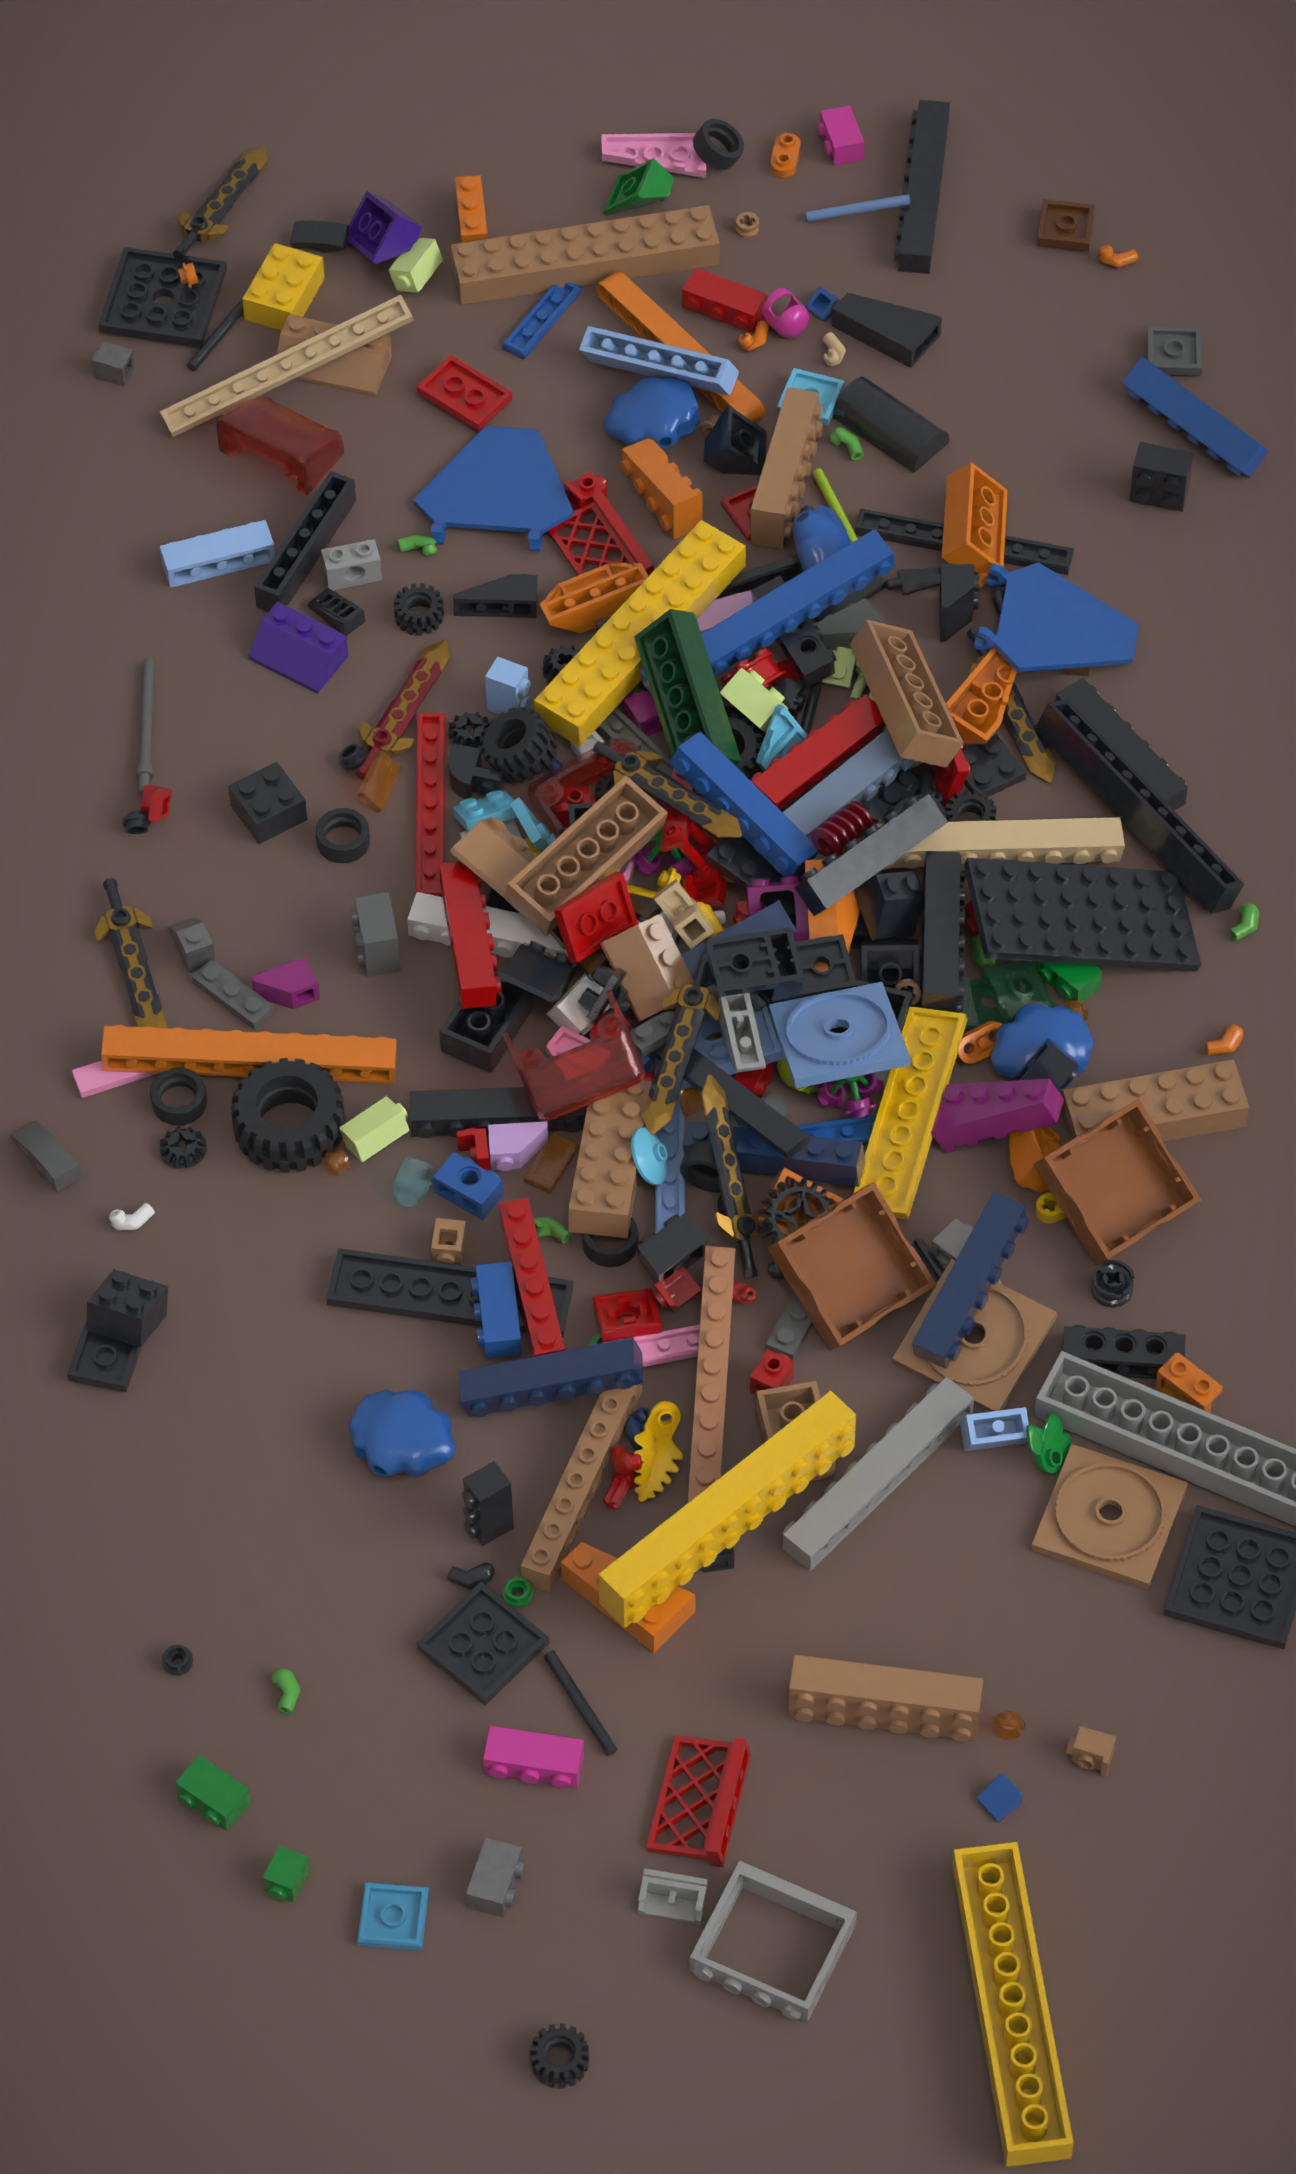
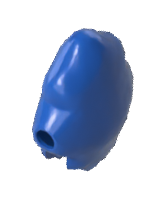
[603,377,700,448]
[793,505,851,572]
[991,1003,1094,1091]
[348,1389,456,1477]

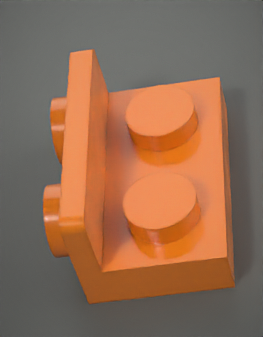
[1155,1353,1223,1413]

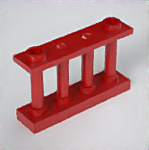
[660,768,723,890]

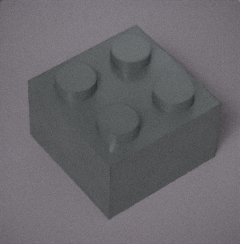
[350,892,401,977]

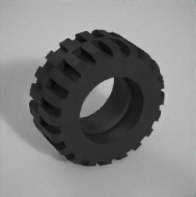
[231,1058,345,1173]

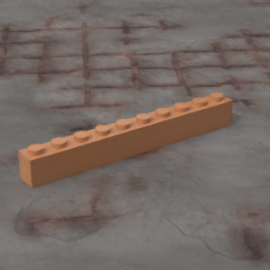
[687,1246,736,1504]

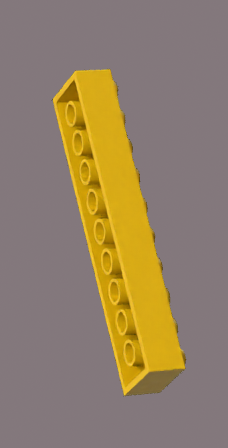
[534,520,746,747]
[599,1391,856,1628]
[952,1842,1074,2167]

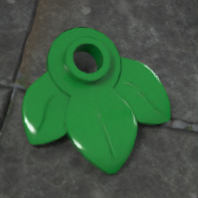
[1026,1412,1072,1474]

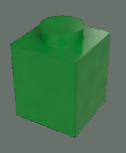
[263,1845,310,1903]

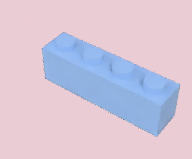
[160,520,275,588]

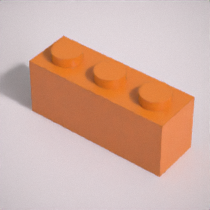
[455,175,488,243]

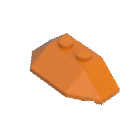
[539,563,649,634]

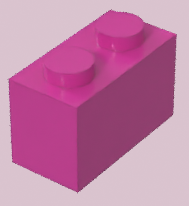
[816,105,864,166]

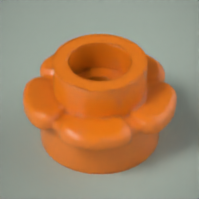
[178,262,199,288]

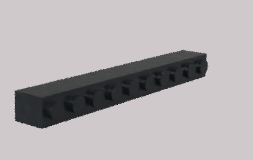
[1034,699,1244,914]

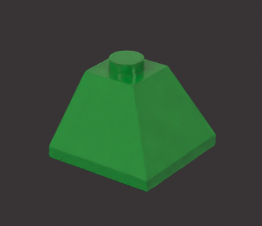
[603,158,675,215]

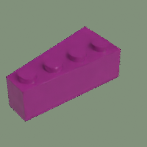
[931,1078,1064,1153]

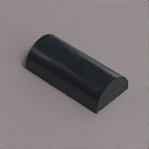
[833,377,949,473]

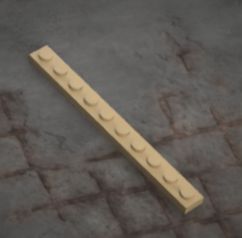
[160,295,414,437]

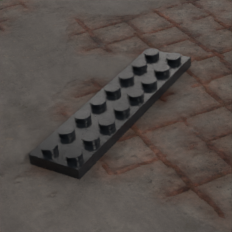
[326,1248,574,1338]

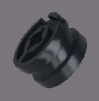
[1091,1260,1134,1308]

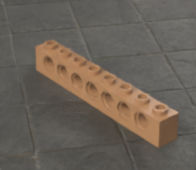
[521,1384,642,1593]

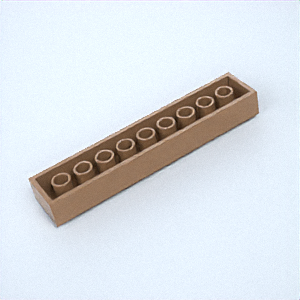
[451,205,720,305]

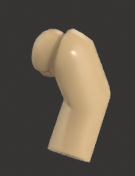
[823,332,846,366]

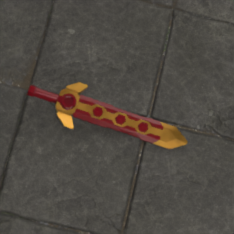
[355,640,450,781]

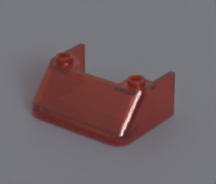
[527,738,640,838]
[502,989,645,1120]

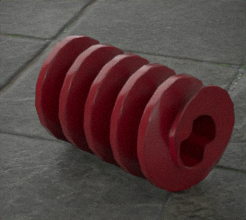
[811,801,874,857]

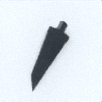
[886,567,979,596]

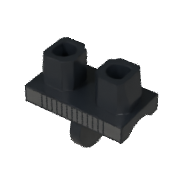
[578,965,630,1021]

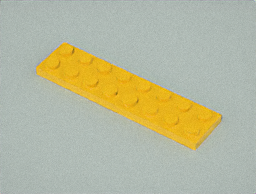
[853,1006,967,1220]

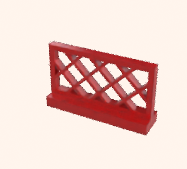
[547,491,654,576]
[646,1735,751,1867]

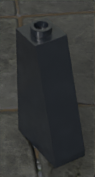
[831,292,942,368]

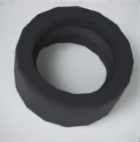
[693,119,744,170]
[316,808,370,863]
[150,1068,207,1125]
[680,1142,721,1192]
[582,1216,639,1267]

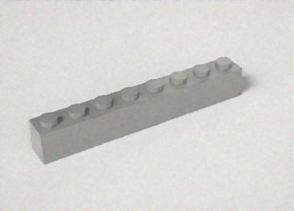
[782,1377,974,1571]

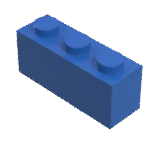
[471,1262,522,1358]

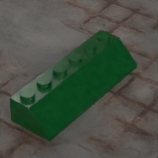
[634,609,741,765]

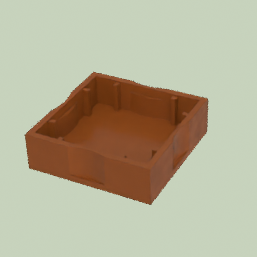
[1033,1099,1201,1265]
[767,1182,936,1351]

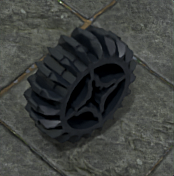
[758,1178,834,1246]

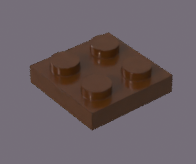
[1037,199,1095,251]

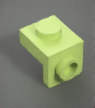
[822,647,857,689]

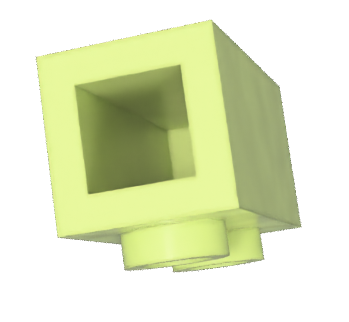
[389,238,443,293]
[339,1096,410,1162]

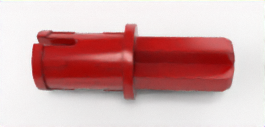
[603,1452,643,1510]

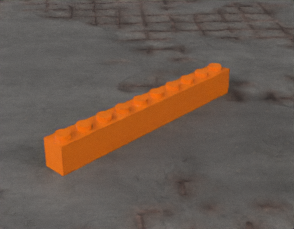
[101,1025,397,1084]

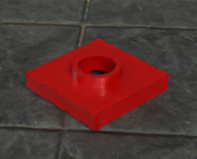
[592,1288,662,1342]

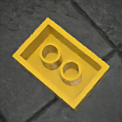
[242,243,325,331]

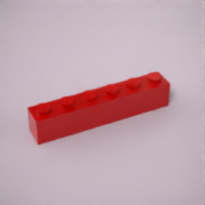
[750,694,886,811]
[439,861,501,1009]
[499,1198,565,1357]

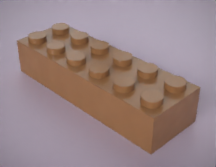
[751,387,823,550]
[850,619,964,768]
[504,776,668,936]
[1061,1059,1249,1142]
[569,1075,652,1238]
[788,1655,983,1742]

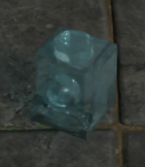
[393,1156,434,1207]

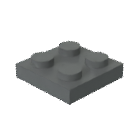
[1147,326,1202,375]

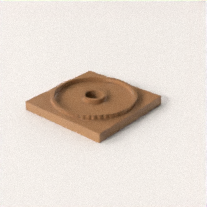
[892,1259,1058,1412]
[1031,1444,1188,1590]

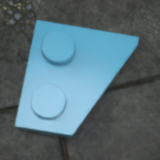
[756,704,808,772]
[510,797,557,852]

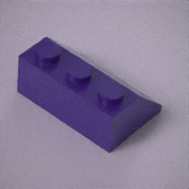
[347,191,423,264]
[248,601,348,694]

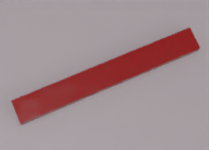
[415,713,445,897]

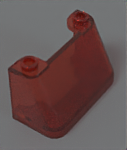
[216,396,344,495]

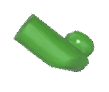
[397,535,437,556]
[533,1216,572,1244]

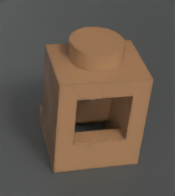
[431,1218,467,1264]
[1066,1726,1117,1778]

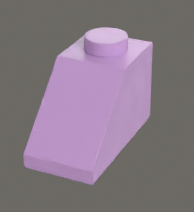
[488,1121,548,1171]

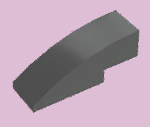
[10,1121,82,1192]

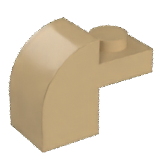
[653,879,714,949]

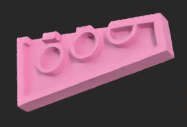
[602,133,706,178]

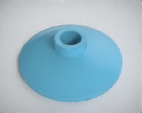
[631,1127,667,1185]

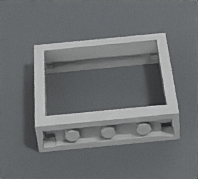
[690,1860,857,2023]

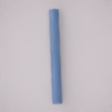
[806,194,910,222]

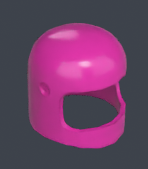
[762,288,809,338]

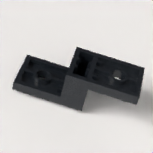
[705,927,857,1004]

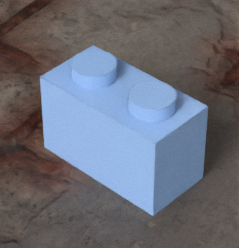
[485,656,531,715]
[960,1407,1029,1452]

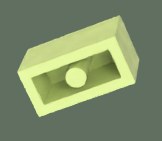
[720,667,789,733]

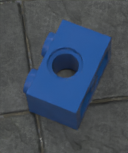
[433,1152,503,1220]

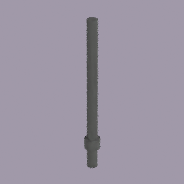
[136,659,155,797]

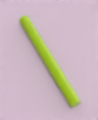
[812,468,858,543]

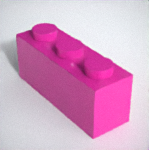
[483,1725,584,1789]

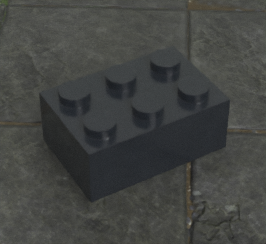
[439,973,533,1073]

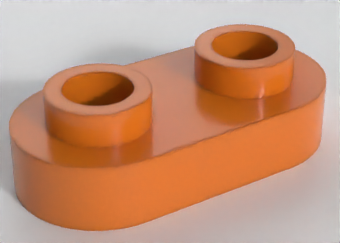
[770,133,801,178]
[956,1021,1004,1064]

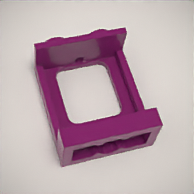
[745,876,809,942]

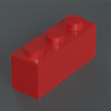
[682,268,767,333]

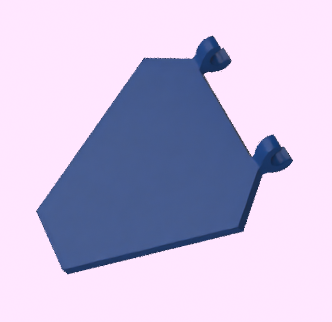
[413,426,574,551]
[974,562,1139,672]

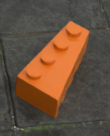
[620,438,703,540]
[561,1542,695,1653]

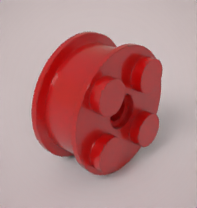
[720,648,786,689]

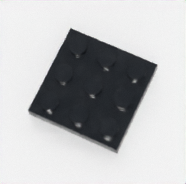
[417,1582,550,1705]

